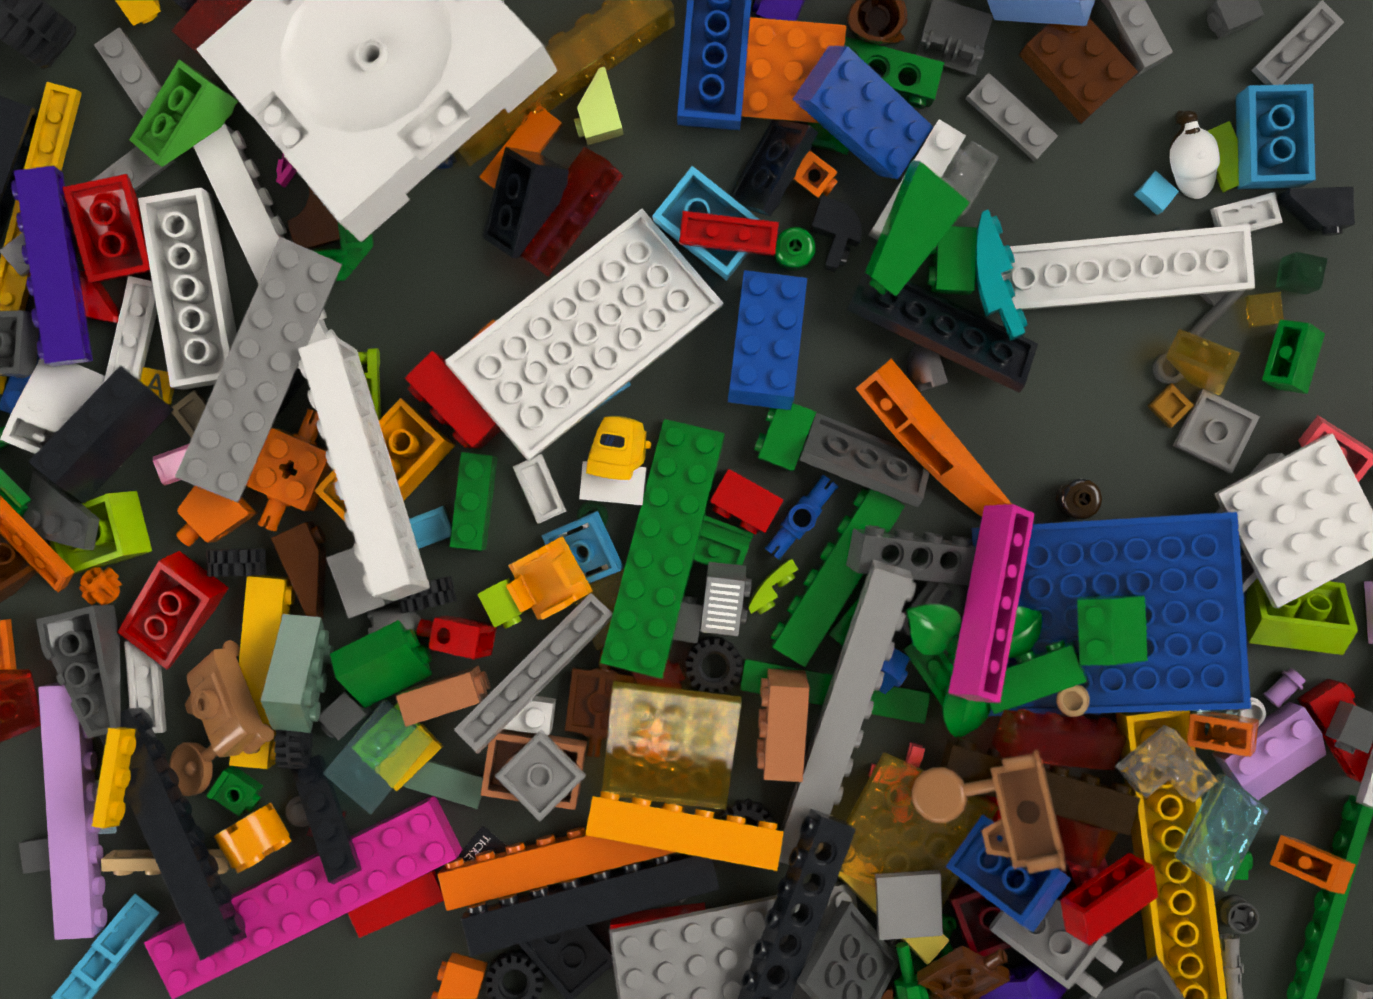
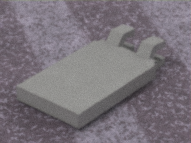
[989,899,1123,998]

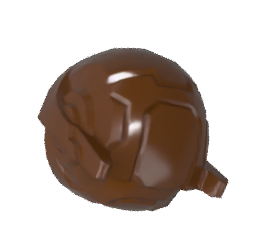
[847,0,908,45]

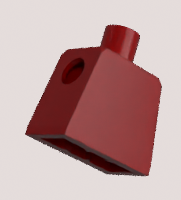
[417,616,497,659]

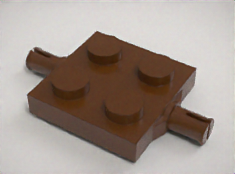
[565,649,635,757]
[917,946,1010,999]

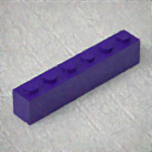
[11,166,93,367]

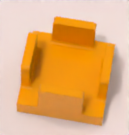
[506,536,593,620]

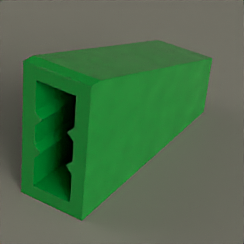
[865,160,970,296]

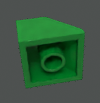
[1077,595,1148,665]

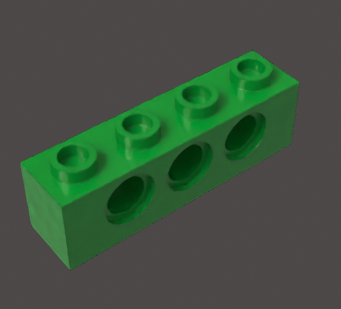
[844,37,945,109]

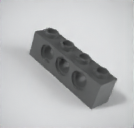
[846,525,976,586]

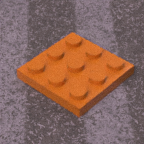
[741,17,847,123]

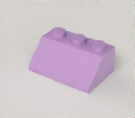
[1212,702,1327,807]

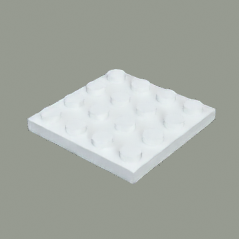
[1214,434,1373,608]

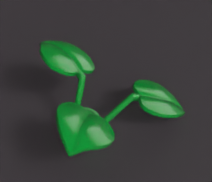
[906,604,1042,738]

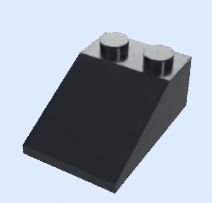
[482,146,569,259]

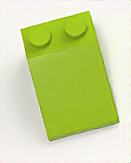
[49,491,152,574]

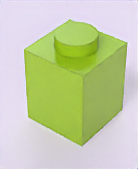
[477,578,526,629]

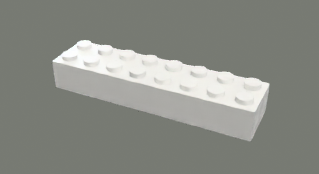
[298,335,430,601]

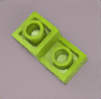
[747,558,799,615]

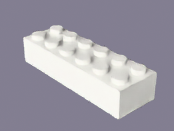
[138,188,237,390]

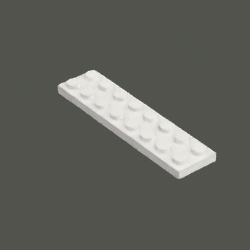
[1002,224,1255,310]

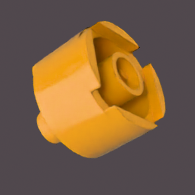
[213,802,292,874]

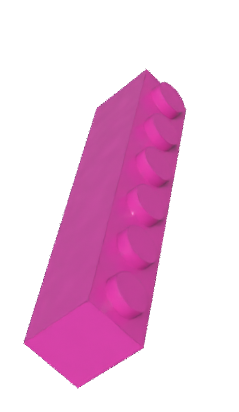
[949,504,1035,703]

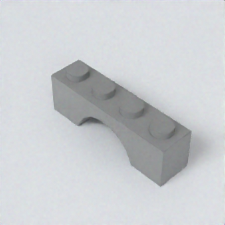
[1101,0,1173,78]

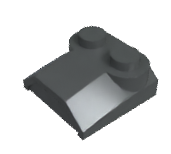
[0,310,39,378]

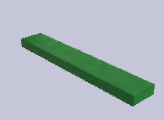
[740,658,931,724]

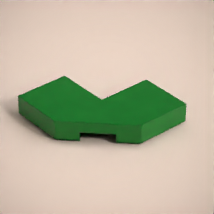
[311,220,374,281]

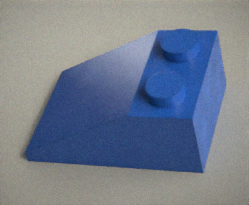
[946,814,1071,932]

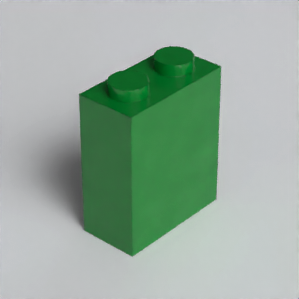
[330,620,432,708]

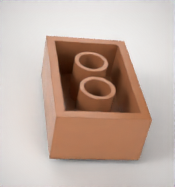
[756,668,809,782]
[481,729,587,810]

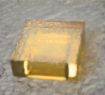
[1245,292,1284,328]

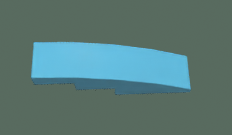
[51,893,160,999]

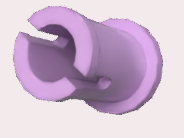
[1263,668,1305,708]

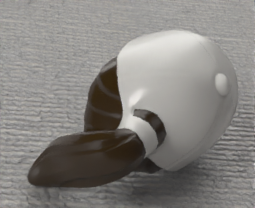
[1169,110,1220,199]

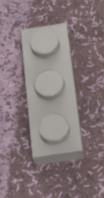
[1251,0,1344,85]
[94,27,162,117]
[966,73,1058,162]

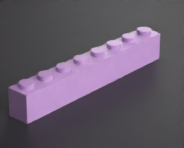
[38,683,107,940]

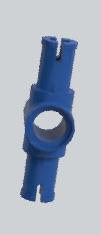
[764,475,839,560]

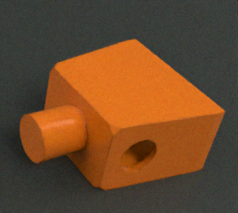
[176,485,257,547]
[1187,712,1259,757]

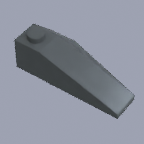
[36,605,121,738]

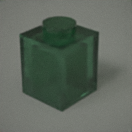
[1275,252,1328,294]

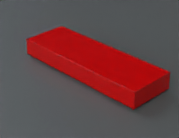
[679,211,779,256]
[348,870,444,938]

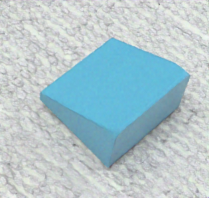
[1134,170,1179,215]

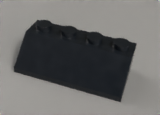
[28,365,174,503]

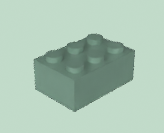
[261,614,334,733]

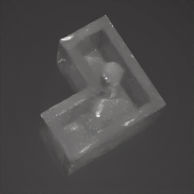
[1115,725,1218,802]

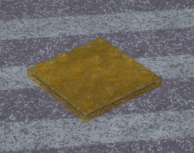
[602,681,741,810]
[840,752,998,908]

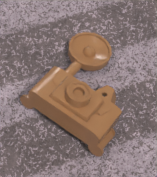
[169,640,274,796]
[912,749,1066,874]

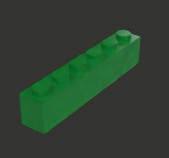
[770,488,905,667]

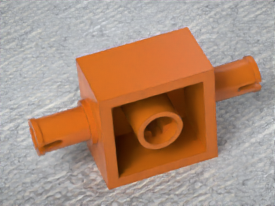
[246,408,332,532]

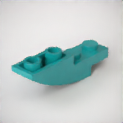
[975,209,1028,341]

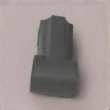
[901,581,954,637]

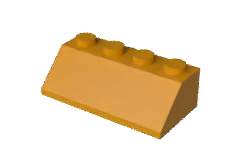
[314,398,455,522]

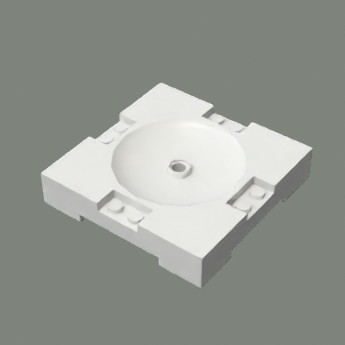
[196,0,558,242]

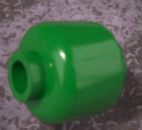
[774,227,815,271]

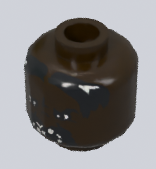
[1056,478,1102,520]

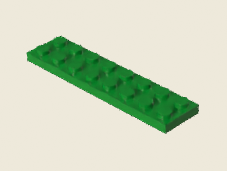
[600,419,725,679]

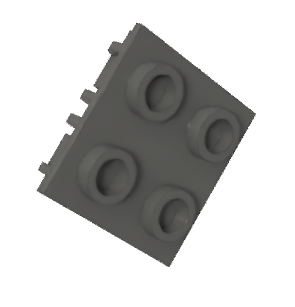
[916,0,993,76]

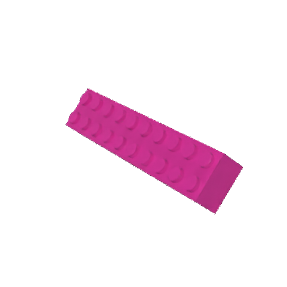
[144,796,462,999]

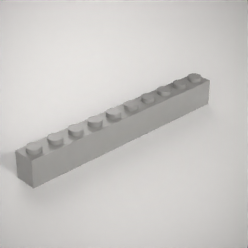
[779,560,916,865]

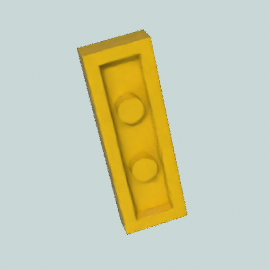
[91,727,136,829]

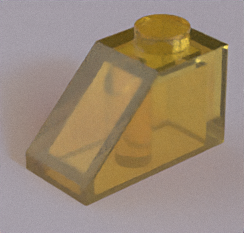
[1166,329,1240,395]

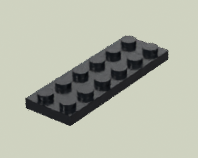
[847,263,1038,393]

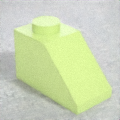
[574,67,624,145]

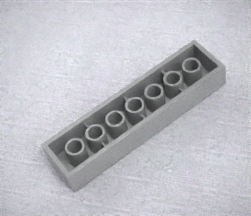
[175,237,342,503]

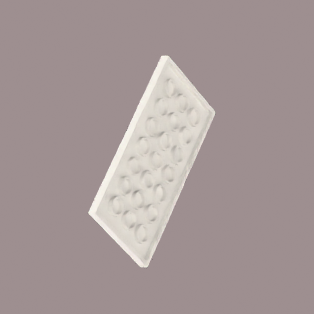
[445,209,724,462]

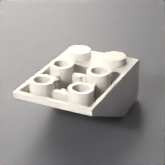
[0,359,105,454]

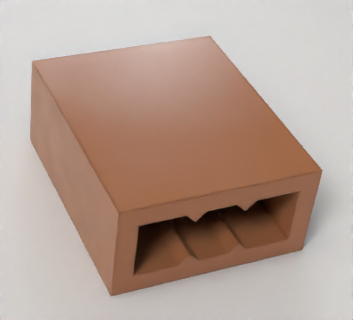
[396,665,490,727]

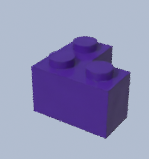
[980,958,1068,999]

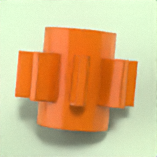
[79,567,122,605]

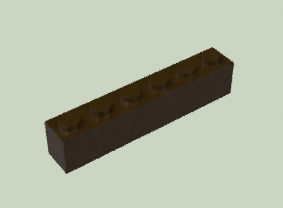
[940,738,1140,836]

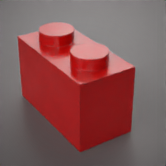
[710,469,784,535]

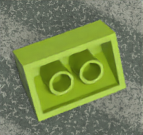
[1245,578,1358,655]

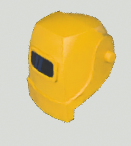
[586,416,651,480]

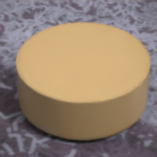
[1056,685,1090,717]

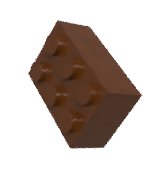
[1019,18,1138,124]

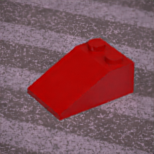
[62,174,151,283]
[117,551,229,670]

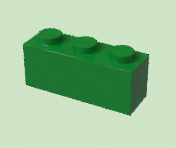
[450,452,498,551]
[989,639,1087,714]

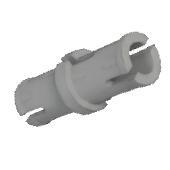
[1219,934,1244,999]

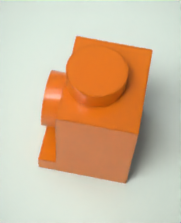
[793,151,838,198]

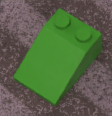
[129,59,238,167]

